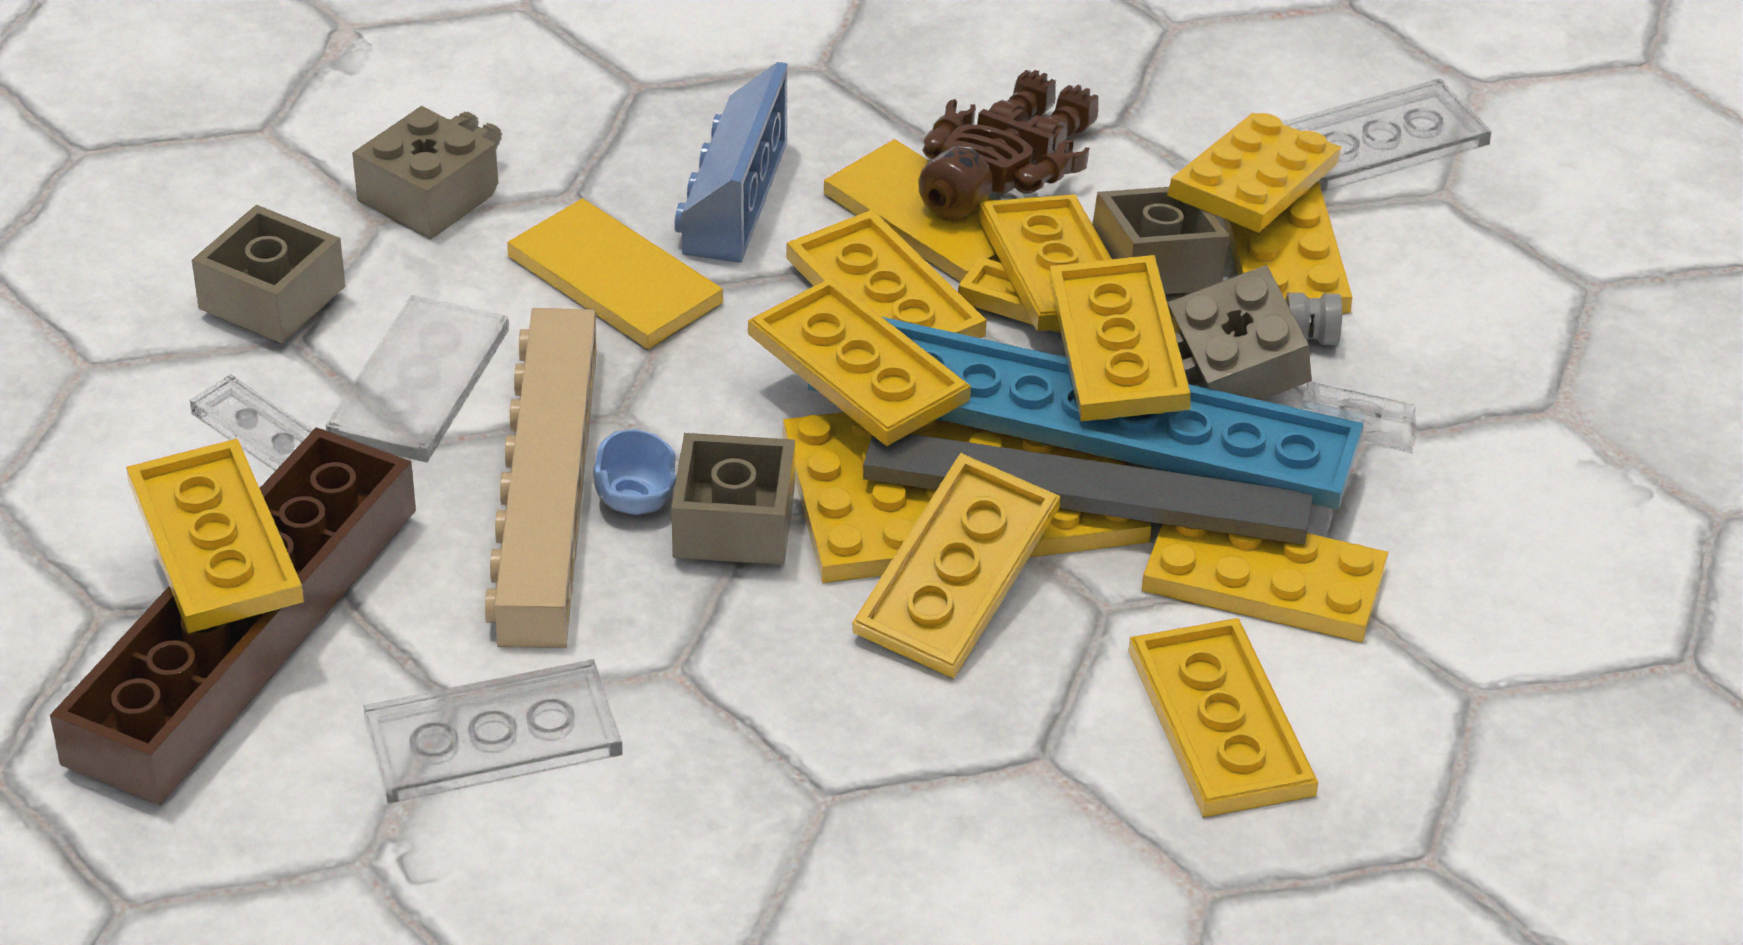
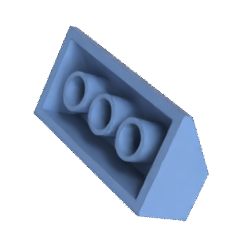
[674,62,787,263]

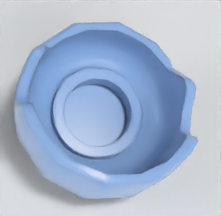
[593,429,677,515]

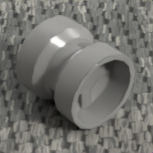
[1285,292,1342,346]

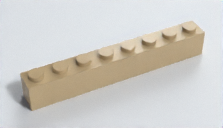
[485,308,597,648]

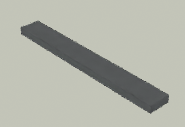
[863,434,1313,545]

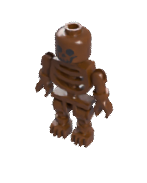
[918,70,1098,221]

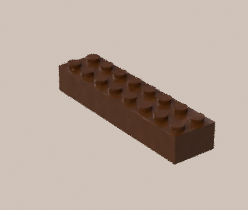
[50,427,416,805]

